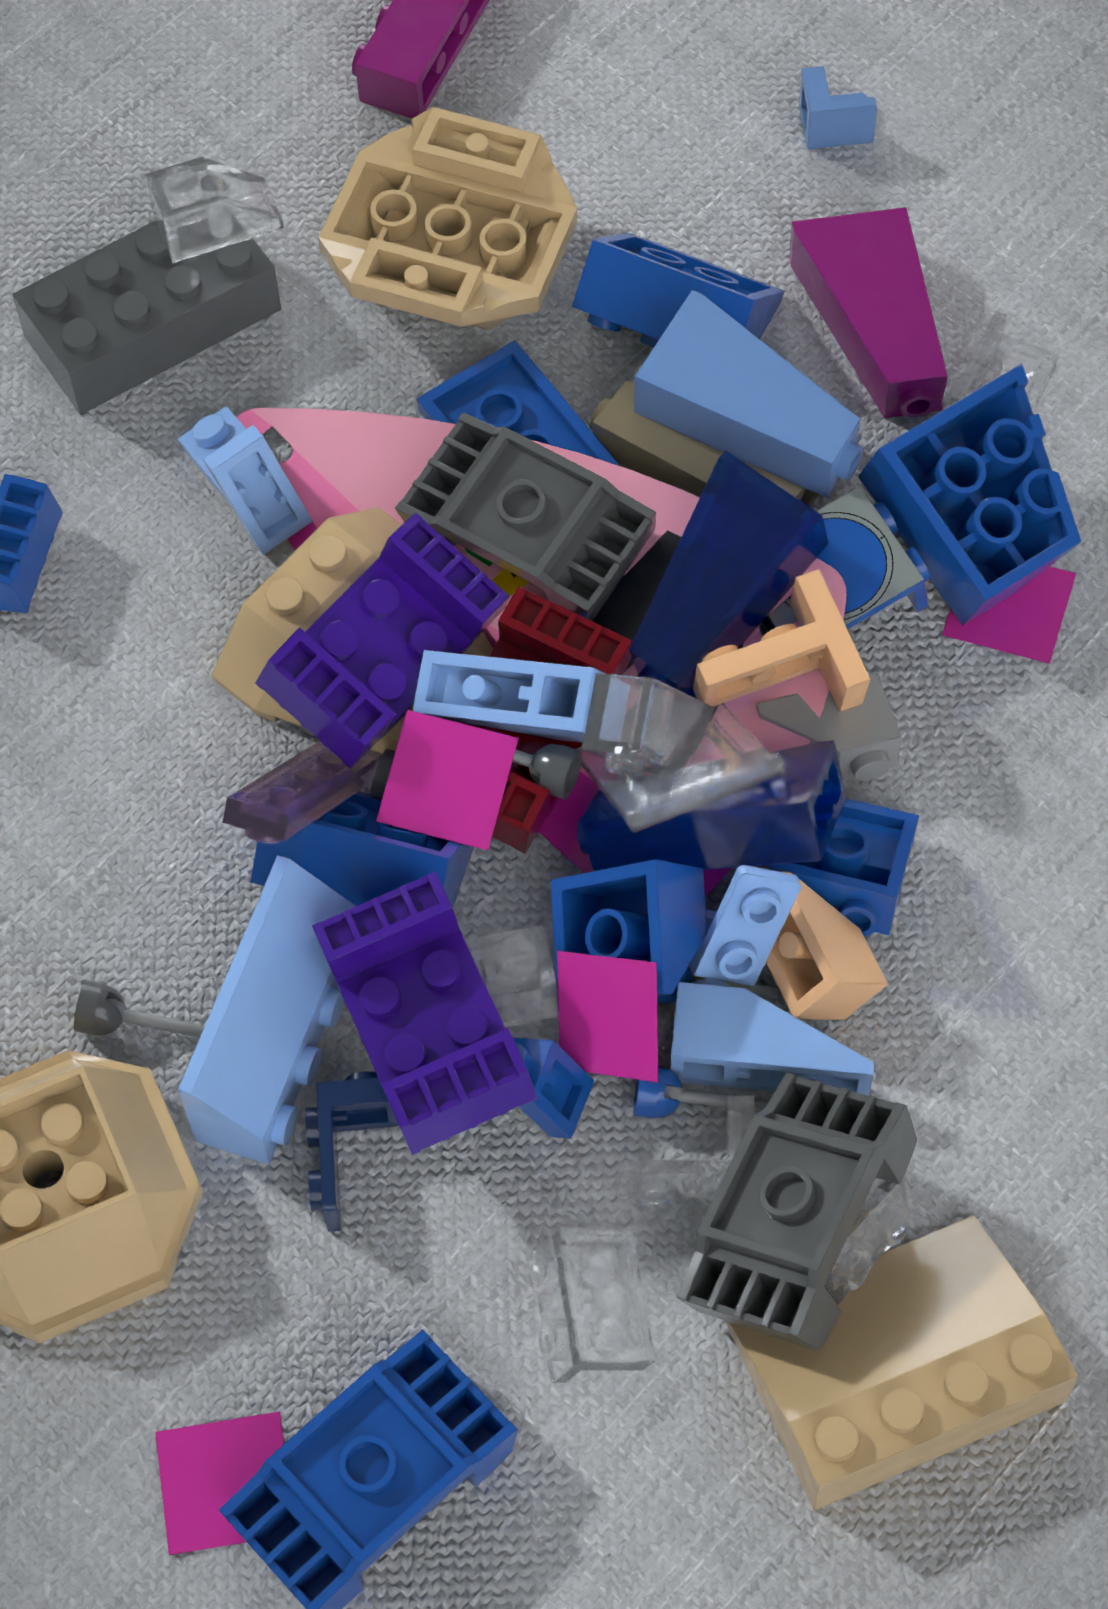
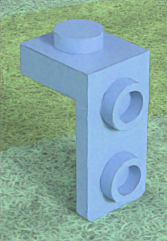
[690,865,801,986]

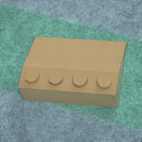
[726,1215,1078,1511]

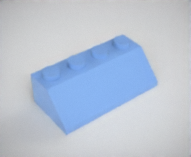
[178,855,356,1164]

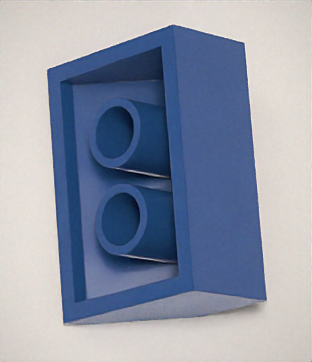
[572,232,785,348]
[250,776,474,907]

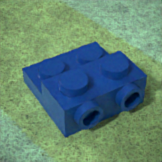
[768,786,919,937]

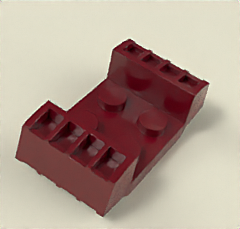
[454,586,636,854]

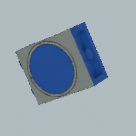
[762,486,931,631]

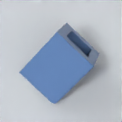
[799,66,877,149]

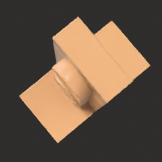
[693,569,871,712]

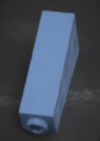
[634,290,864,498]

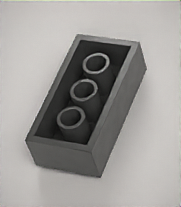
[12,190,281,415]

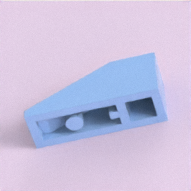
[413,650,627,747]
[670,978,874,1096]

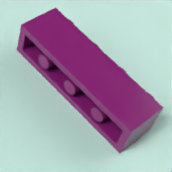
[352,0,489,119]

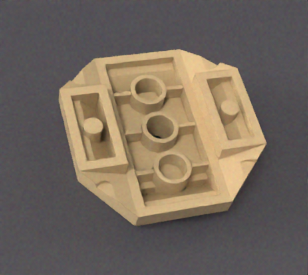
[318,107,577,330]
[0,1050,203,1343]

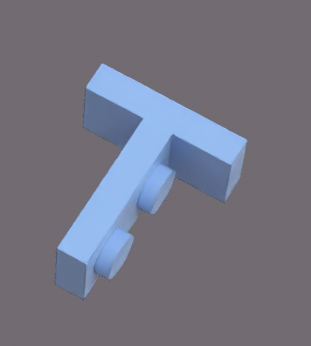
[178,406,313,555]

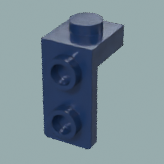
[305,1071,399,1232]

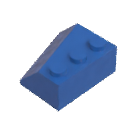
[858,363,1082,626]

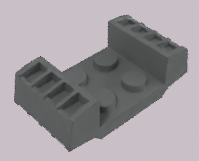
[395,412,656,621]
[677,1072,917,1351]

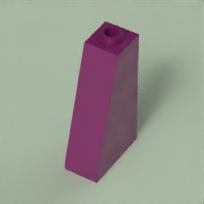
[789,207,948,418]

